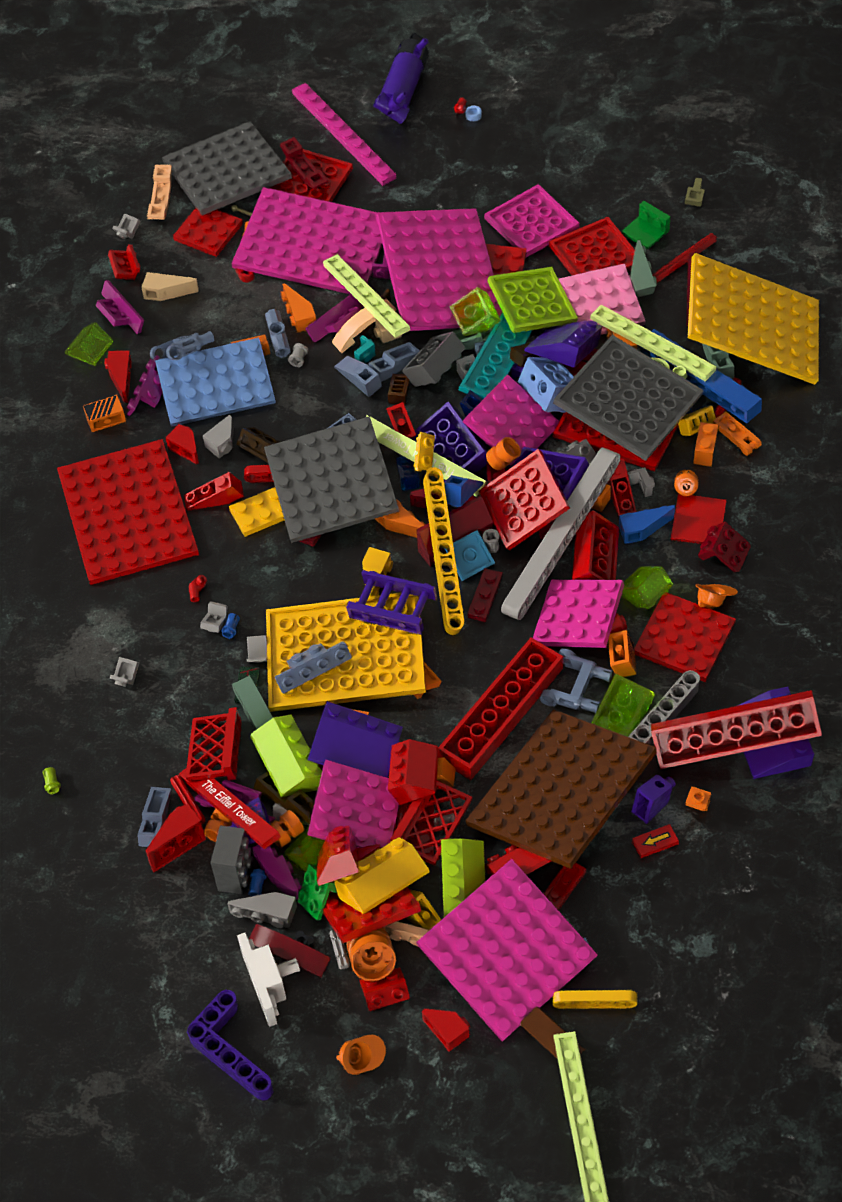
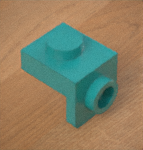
[354,335,375,363]

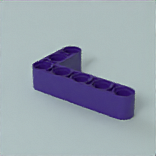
[187,990,273,1100]

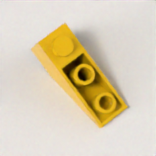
[362,547,393,597]

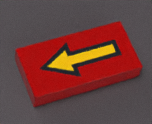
[632,824,679,858]

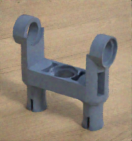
[150,331,214,360]
[540,649,613,714]

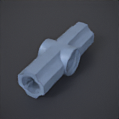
[265,309,291,358]

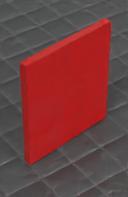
[671,493,726,544]

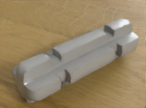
[330,930,350,970]

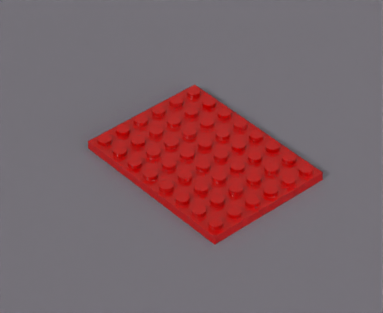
[57,439,199,585]

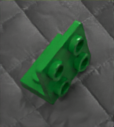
[622,201,670,250]
[298,864,337,920]

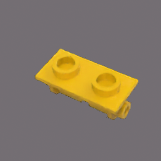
[413,432,435,472]

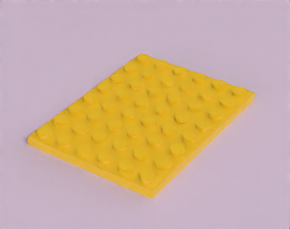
[688,253,819,385]
[266,593,426,712]

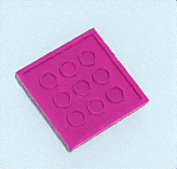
[484,184,579,257]
[462,374,559,466]
[533,580,624,648]
[307,760,399,848]

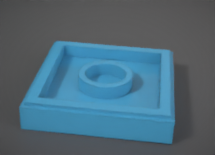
[444,530,495,581]

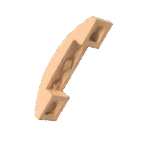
[147,165,172,219]
[332,299,396,353]

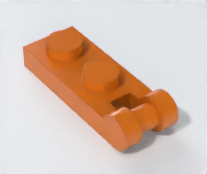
[713,412,762,456]

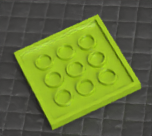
[487,267,578,333]

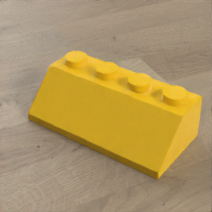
[334,837,430,914]

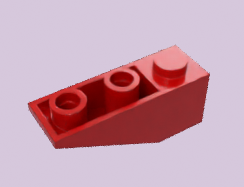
[607,459,637,517]
[184,472,244,511]

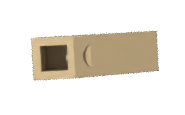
[142,272,199,301]

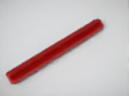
[652,233,717,283]

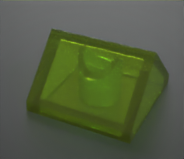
[64,322,113,365]

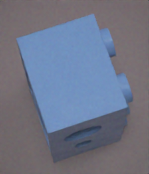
[518,357,574,413]

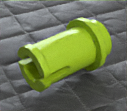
[43,767,60,794]

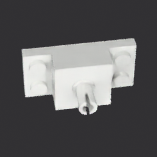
[237,933,300,1027]

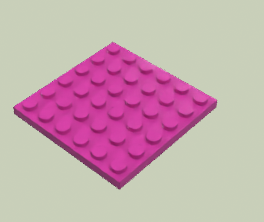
[416,859,598,1042]

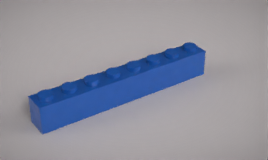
[640,329,762,423]

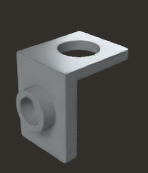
[247,635,267,663]

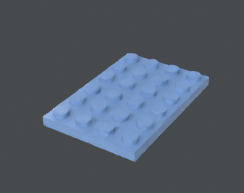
[155,338,276,427]

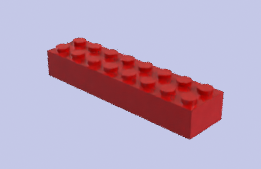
[438,637,563,781]
[651,690,822,769]

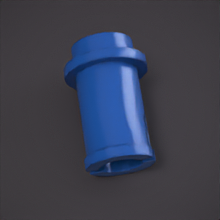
[221,613,240,639]
[248,869,267,896]

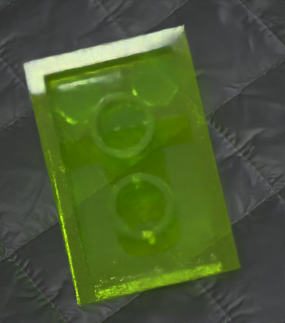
[591,674,655,737]

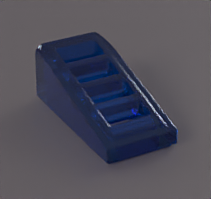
[396,457,420,490]

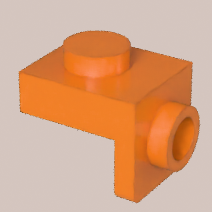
[686,786,711,811]

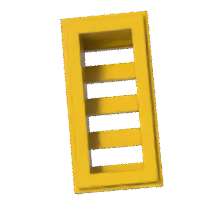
[678,405,716,436]

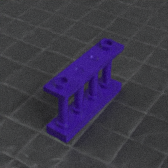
[346,570,437,635]

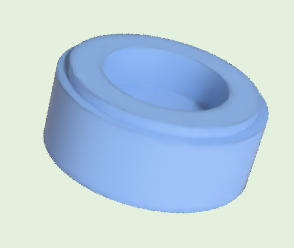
[465,106,482,121]

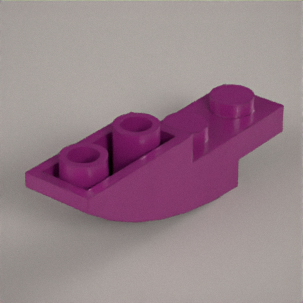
[253,844,301,900]

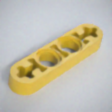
[553,990,638,1009]

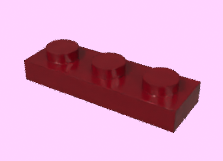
[467,568,503,622]

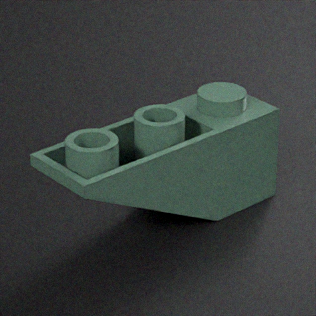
[630,240,657,297]

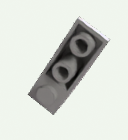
[228,892,297,928]

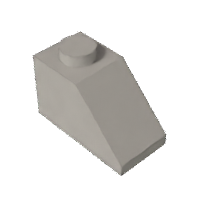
[203,415,234,459]

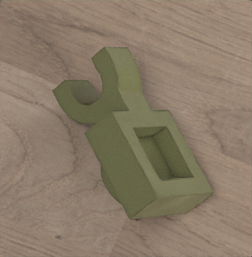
[685,178,705,207]

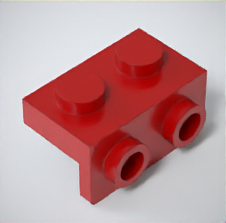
[108,244,140,280]
[359,967,410,1011]

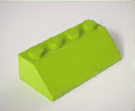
[250,715,322,797]
[441,839,485,917]

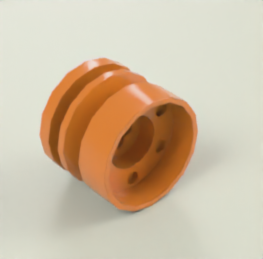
[346,927,396,981]

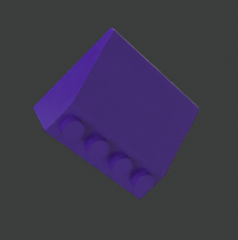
[525,320,602,367]
[410,402,488,482]
[512,447,589,500]
[738,687,814,779]
[308,701,403,778]

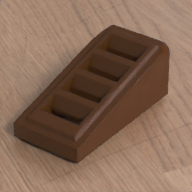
[388,374,410,404]

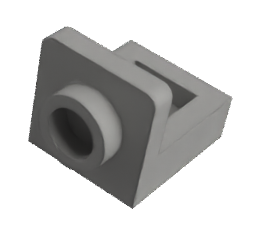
[112,213,141,239]
[628,467,655,497]
[200,602,228,633]
[110,657,139,687]

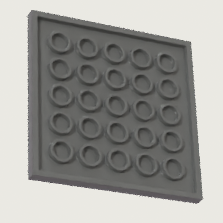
[162,122,292,215]
[553,335,704,461]
[264,416,399,543]

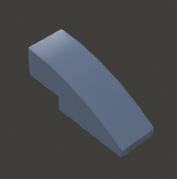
[368,342,419,382]
[138,787,171,847]

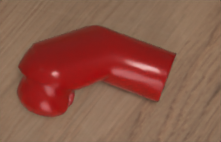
[454,98,467,114]
[189,575,207,602]

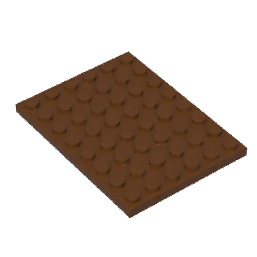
[465,709,657,869]

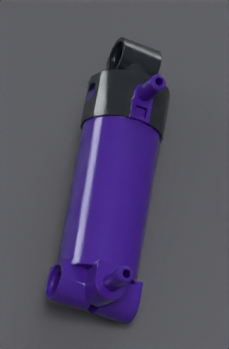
[373,32,429,124]

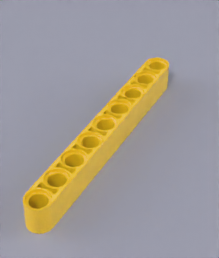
[423,467,464,635]

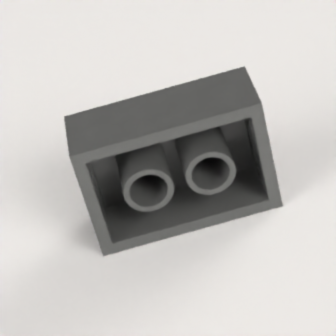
[402,332,465,387]
[211,825,253,894]

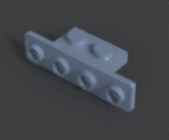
[275,641,352,694]

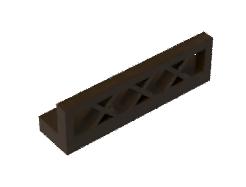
[236,427,280,463]

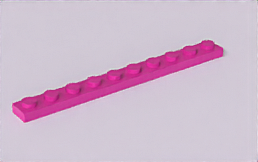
[292,83,396,186]

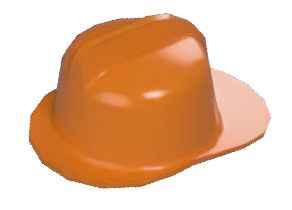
[695,584,738,609]
[336,1035,386,1075]

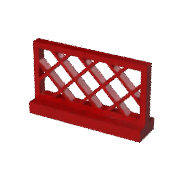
[186,707,242,781]
[391,781,473,865]

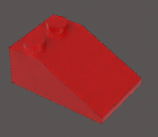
[146,803,206,872]

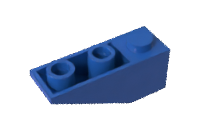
[444,475,483,507]
[619,505,675,544]

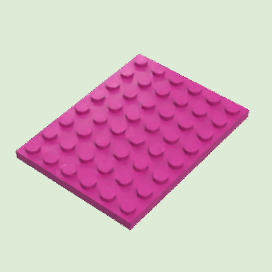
[232,187,383,294]
[376,208,502,331]

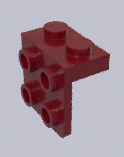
[698,522,751,573]

